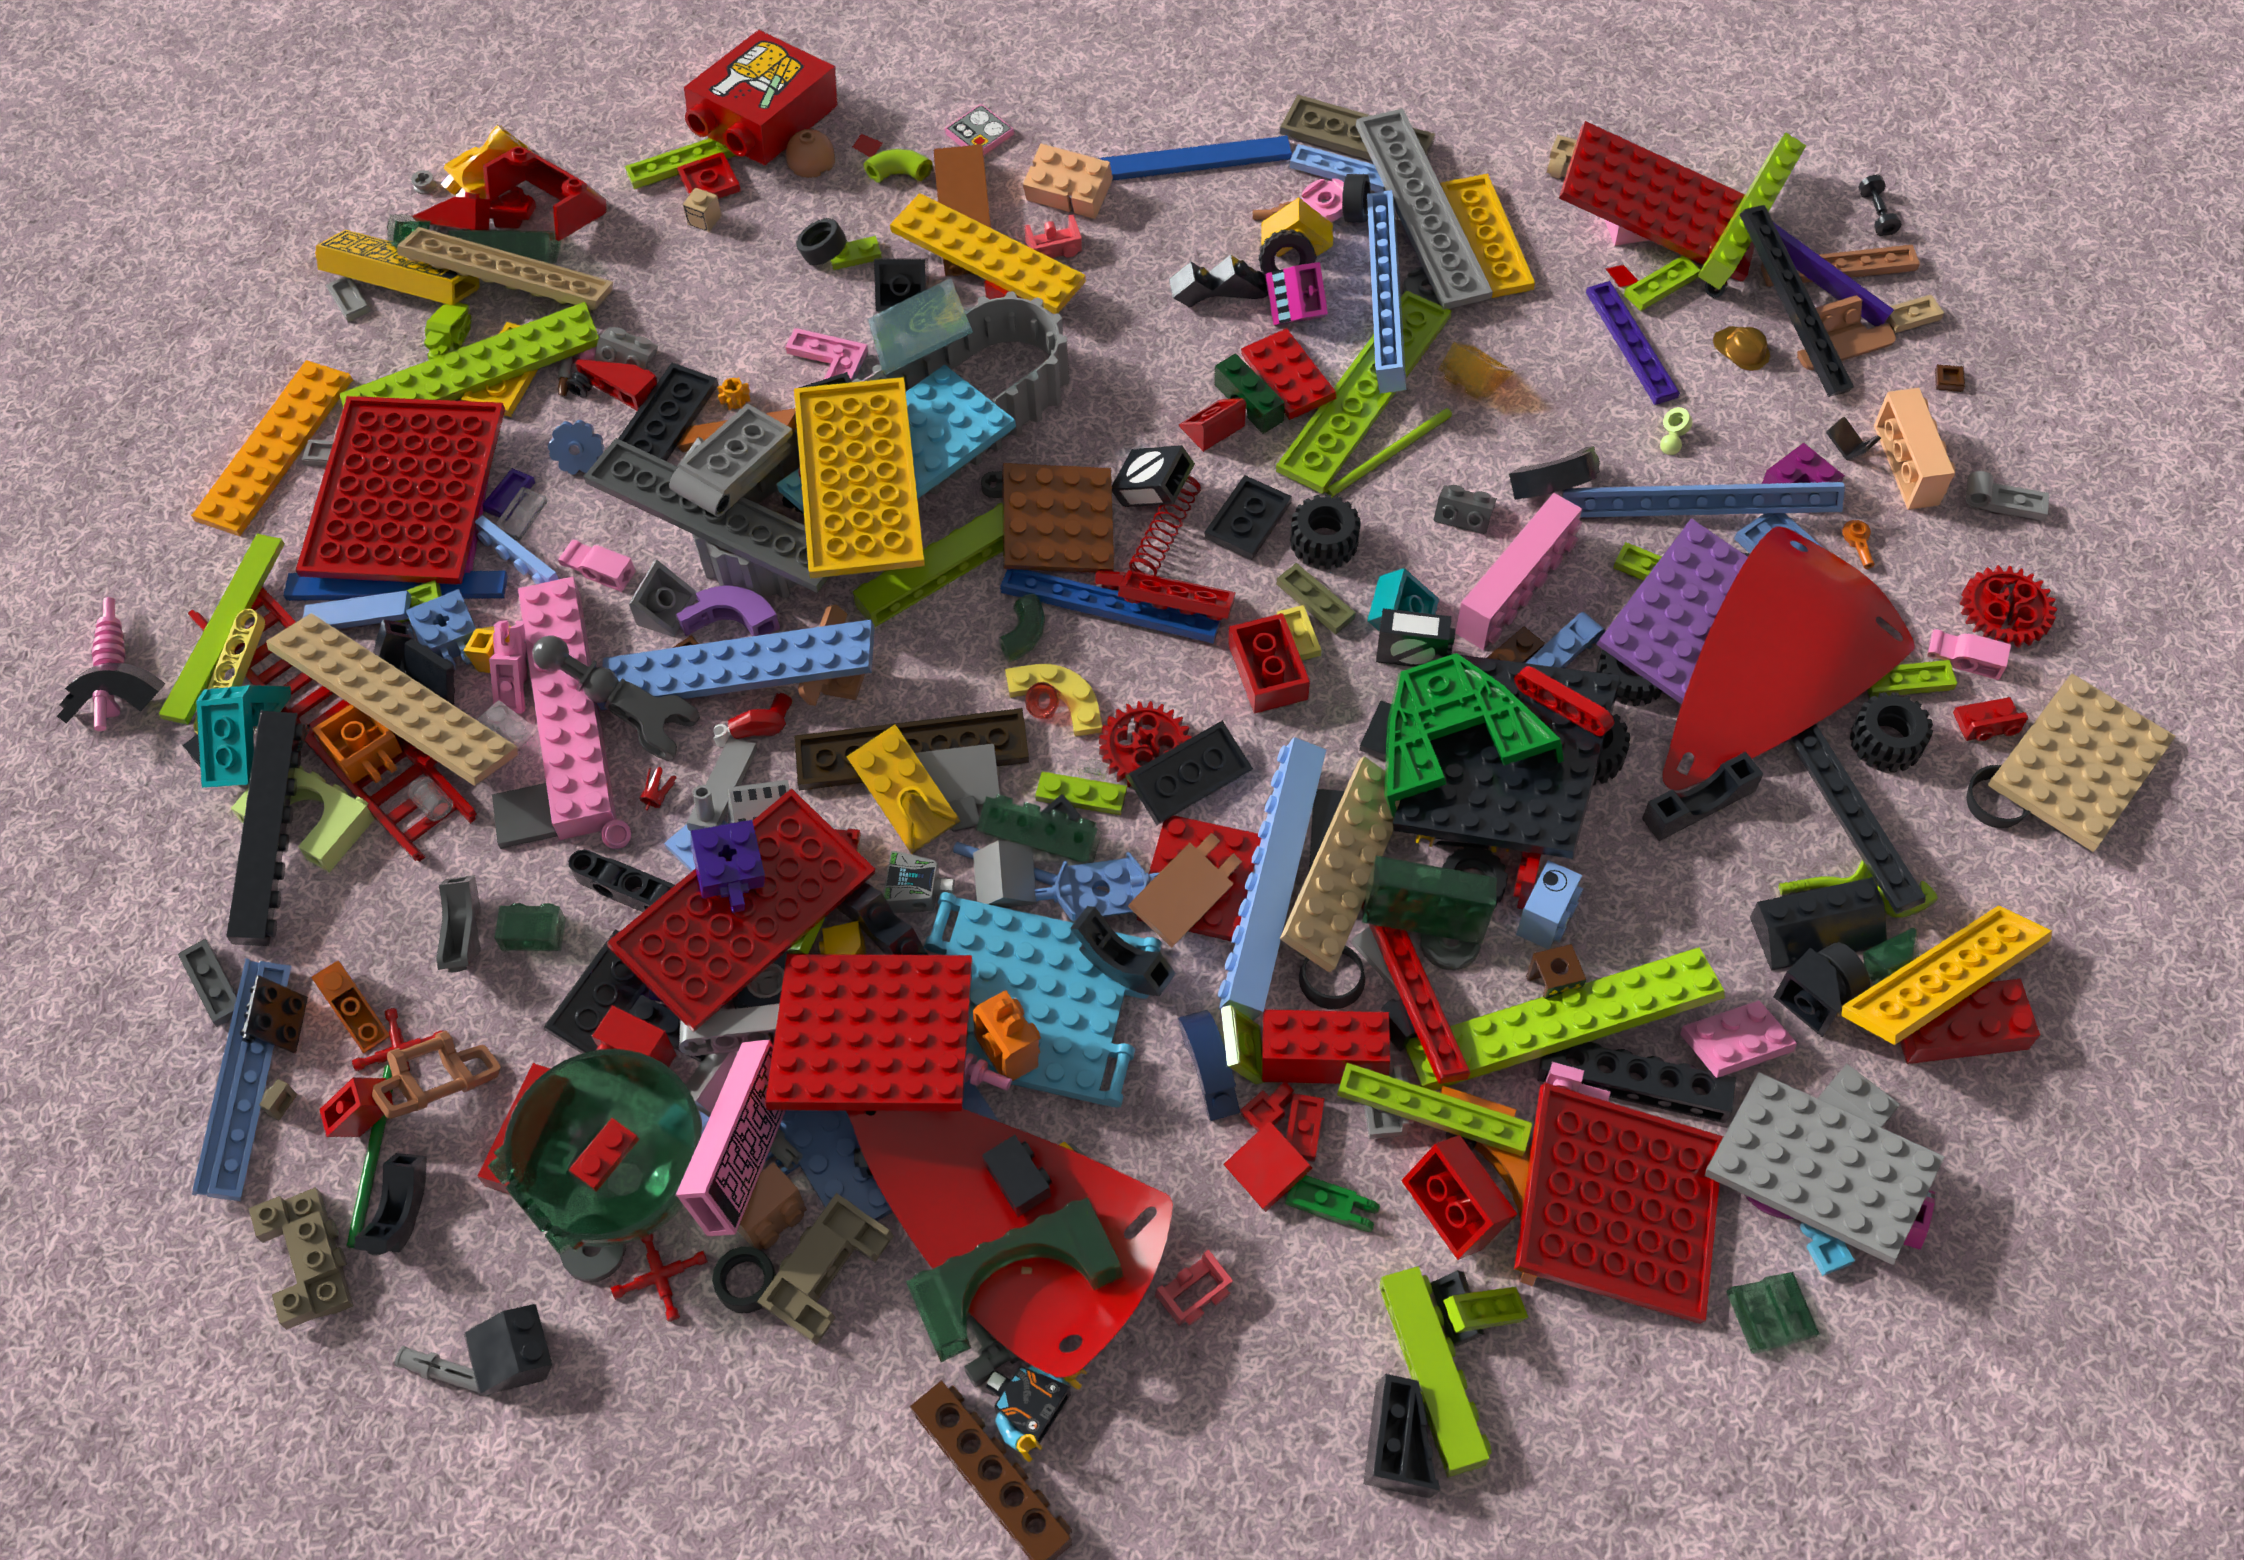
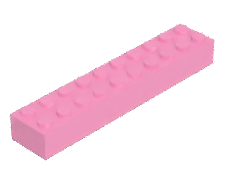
[518,577,617,840]

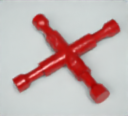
[352,1008,443,1071]
[611,1229,708,1322]

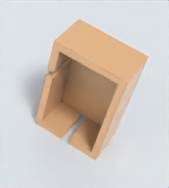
[1023,143,1113,219]

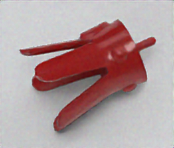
[639,767,676,811]

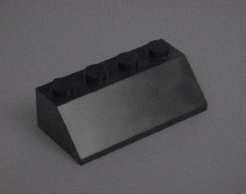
[1750,877,1888,971]

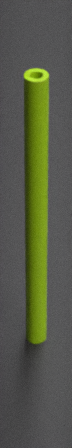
[1325,408,1452,498]

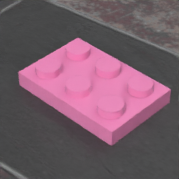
[1680,1000,1797,1078]

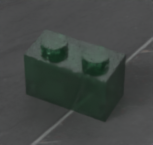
[494,903,566,951]

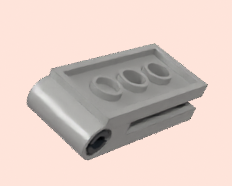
[669,403,792,517]

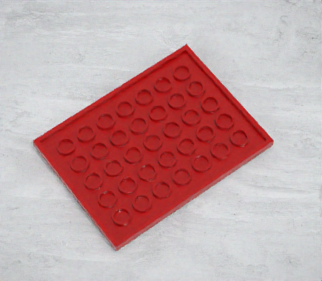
[295,396,505,584]

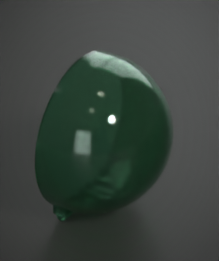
[488,1049,704,1254]

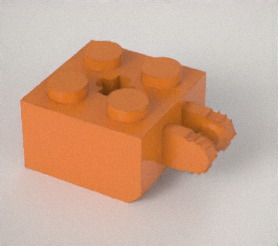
[312,704,402,784]
[973,990,1041,1081]

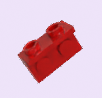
[1953,697,2029,742]

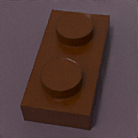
[1487,626,1545,663]

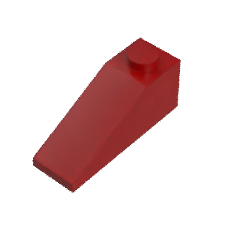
[411,192,490,230]
[575,359,657,411]

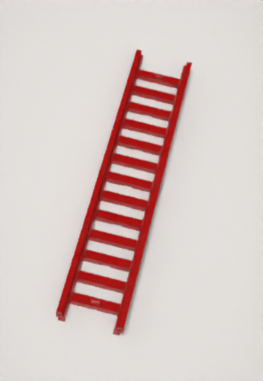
[188,586,477,862]

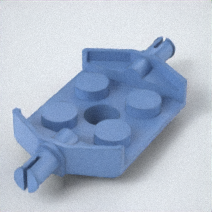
[1035,852,1160,921]

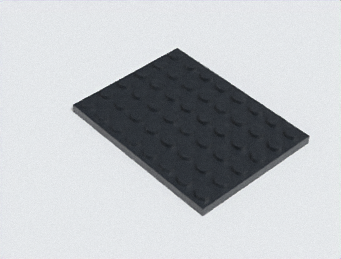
[1393,655,1620,859]

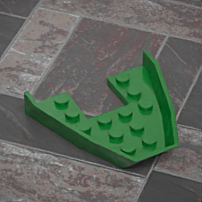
[1384,653,1564,818]

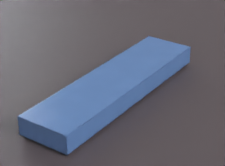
[303,590,412,629]

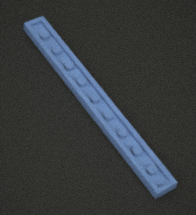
[1562,482,1845,517]

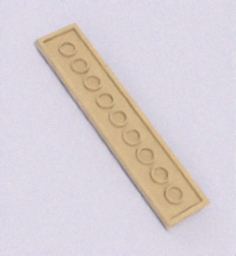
[267,613,518,786]

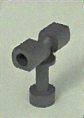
[954,1305,1021,1388]

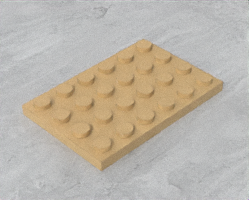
[1987,673,2176,852]

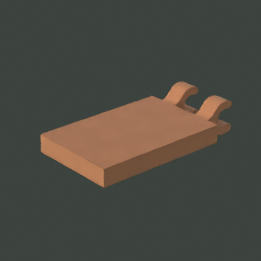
[1128,833,1242,948]

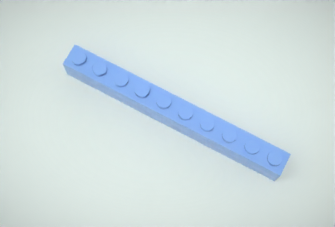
[1367,190,1406,394]
[1218,737,1327,1021]

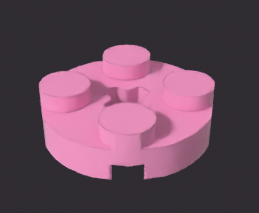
[1302,178,1344,222]

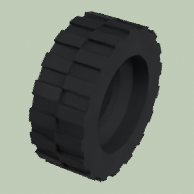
[1258,229,1317,278]
[1439,846,1508,915]

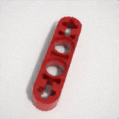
[1514,666,1614,736]

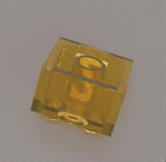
[1438,342,1514,399]

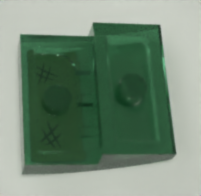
[1726,1272,1820,1354]

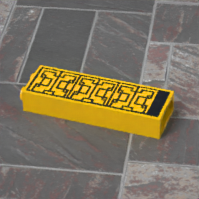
[315,230,480,305]

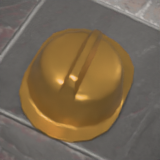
[1713,326,1770,371]

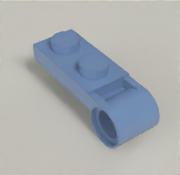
[1526,612,1606,668]

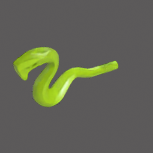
[1778,860,1938,918]

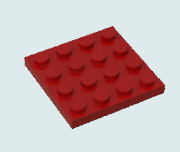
[1137,815,1262,942]

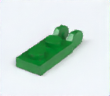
[1285,1175,1380,1232]

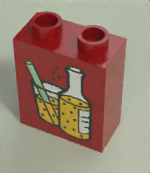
[684,30,838,166]

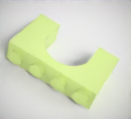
[231,765,375,873]

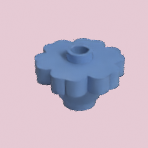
[548,420,605,475]

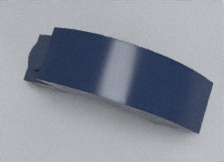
[1178,1010,1240,1121]

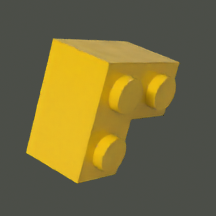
[1261,198,1333,257]

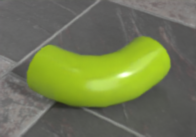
[864,148,933,183]

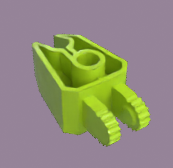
[424,302,472,360]

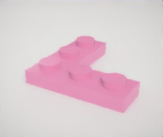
[785,328,868,381]

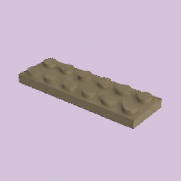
[1280,95,1435,161]

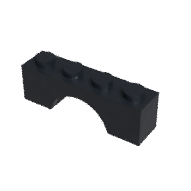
[1642,752,1763,841]

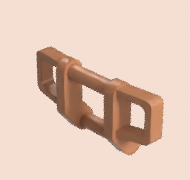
[372,1031,501,1119]

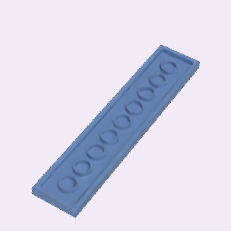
[597,619,875,710]

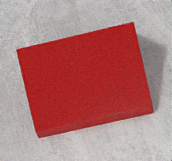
[1178,398,1246,452]

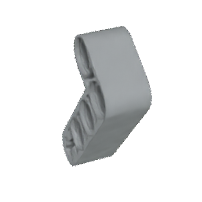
[679,1004,779,1056]

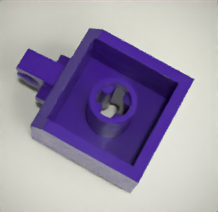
[690,820,765,913]

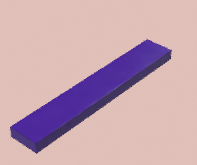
[1773,222,1894,327]
[1586,281,1680,405]

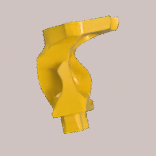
[442,124,532,198]

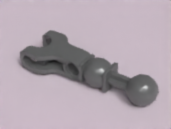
[532,635,700,761]

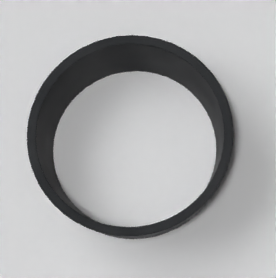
[1966,765,2031,828]
[1299,946,1365,1009]

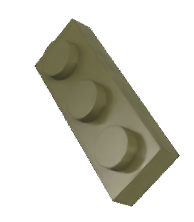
[1276,563,1356,635]

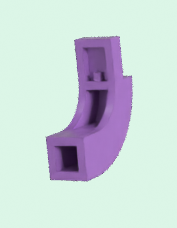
[676,586,780,636]

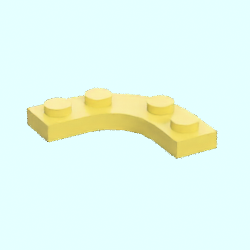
[1005,664,1102,737]

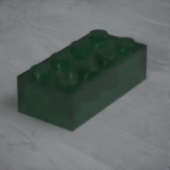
[1362,856,1497,944]

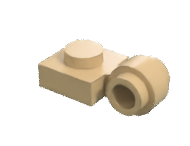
[1546,135,1577,179]

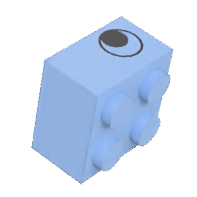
[1516,860,1583,950]

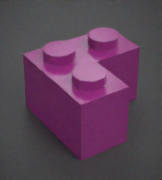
[1762,442,1845,484]

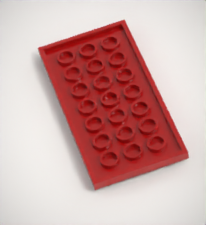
[1559,121,1755,282]
[607,788,876,1032]

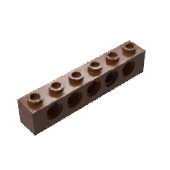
[910,1380,1073,1560]

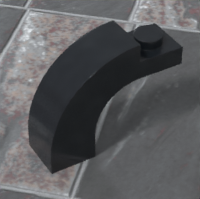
[1509,446,1600,500]
[373,619,415,673]
[57,663,165,723]
[1070,906,1176,996]
[355,1153,427,1255]

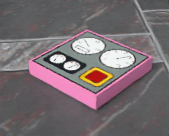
[945,104,1014,155]

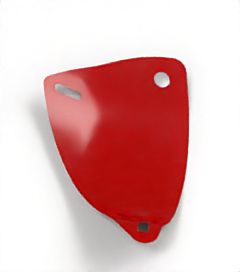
[1662,526,1915,791]
[846,1109,1173,1378]

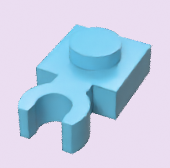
[1800,1222,1855,1276]

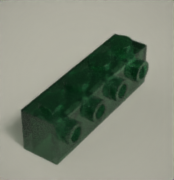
[976,794,1103,864]

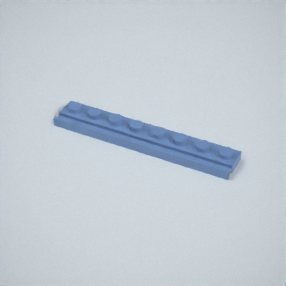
[192,958,291,1201]

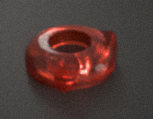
[1025,682,1061,719]

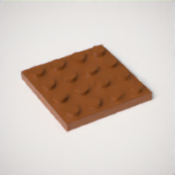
[1002,463,1114,573]

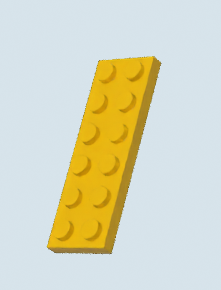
[1440,173,1535,298]

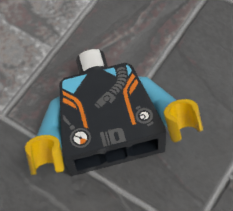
[986,1365,1087,1462]

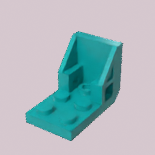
[196,685,291,788]

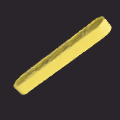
[193,609,265,734]

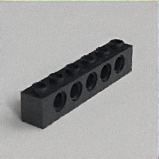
[1537,1042,1736,1123]

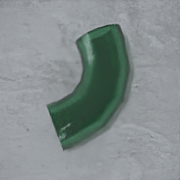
[998,594,1046,663]

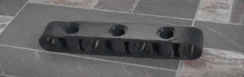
[568,849,675,912]

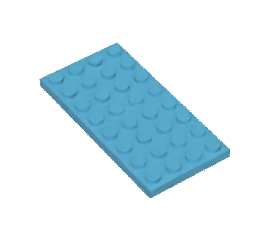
[777,364,1016,513]

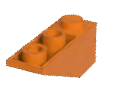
[311,960,390,1054]

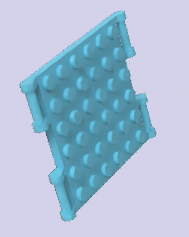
[924,892,1162,1108]

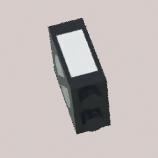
[1112,445,1195,507]
[1376,608,1456,667]

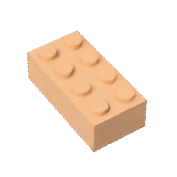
[1874,388,1955,510]

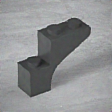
[436,875,481,973]

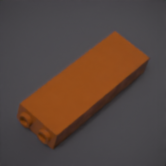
[933,144,991,276]

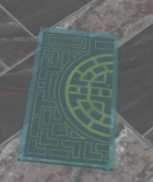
[868,278,973,376]

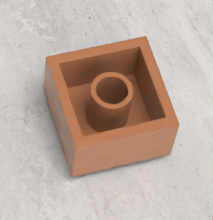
[737,1162,807,1250]

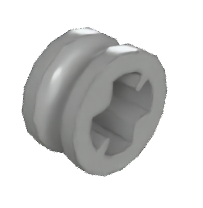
[411,170,436,194]

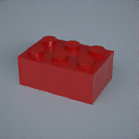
[1228,613,1310,714]
[1401,1135,1518,1260]

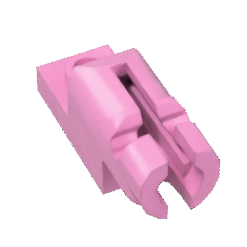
[489,620,528,714]

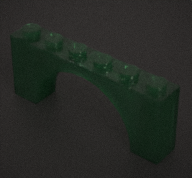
[906,1197,1124,1362]

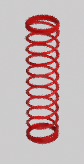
[1129,475,1201,576]

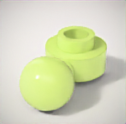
[1660,407,1693,455]

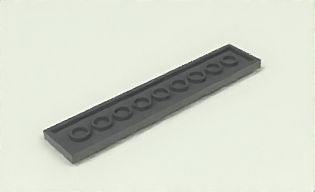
[583,438,830,593]

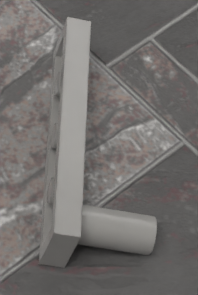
[687,737,757,831]

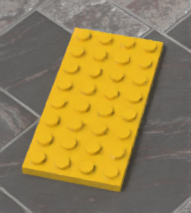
[794,377,925,579]

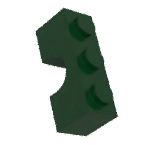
[1214,353,1285,434]

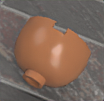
[786,129,835,178]

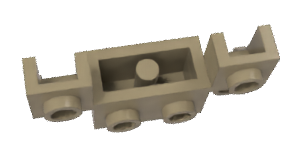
[248,1187,354,1330]
[757,1193,894,1345]

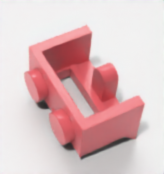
[1025,214,1082,259]
[1155,1249,1233,1326]

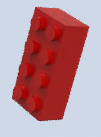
[1900,978,2040,1064]
[1262,1009,1390,1084]

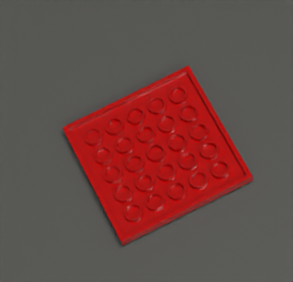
[765,954,973,1111]
[1514,1083,1724,1324]

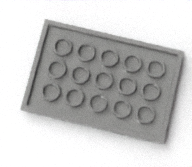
[1705,1072,1945,1265]

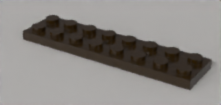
[794,708,1030,791]

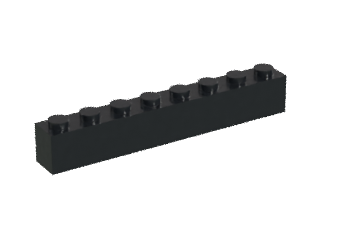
[226,711,305,946]

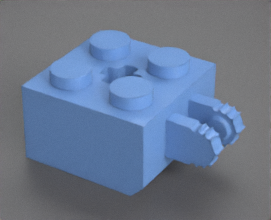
[406,589,477,670]

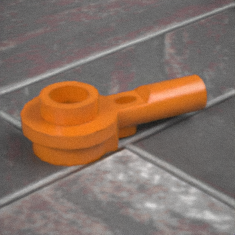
[1842,520,1875,569]

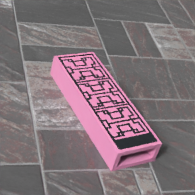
[676,1040,786,1236]

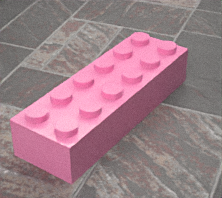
[1455,493,1582,650]

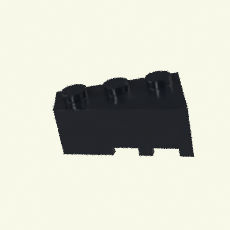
[1363,1374,1440,1498]

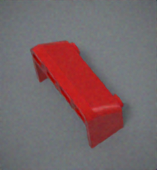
[483,146,607,241]

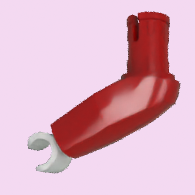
[713,693,792,747]

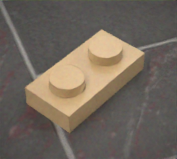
[1886,294,1944,333]

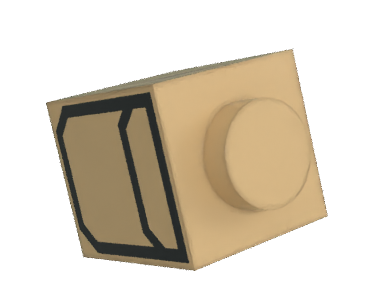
[683,188,722,232]

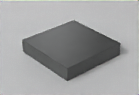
[492,783,558,849]

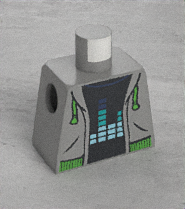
[884,851,955,914]

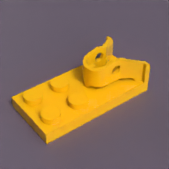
[846,724,960,854]

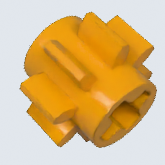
[718,377,751,410]

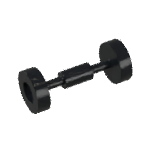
[1858,175,1902,236]

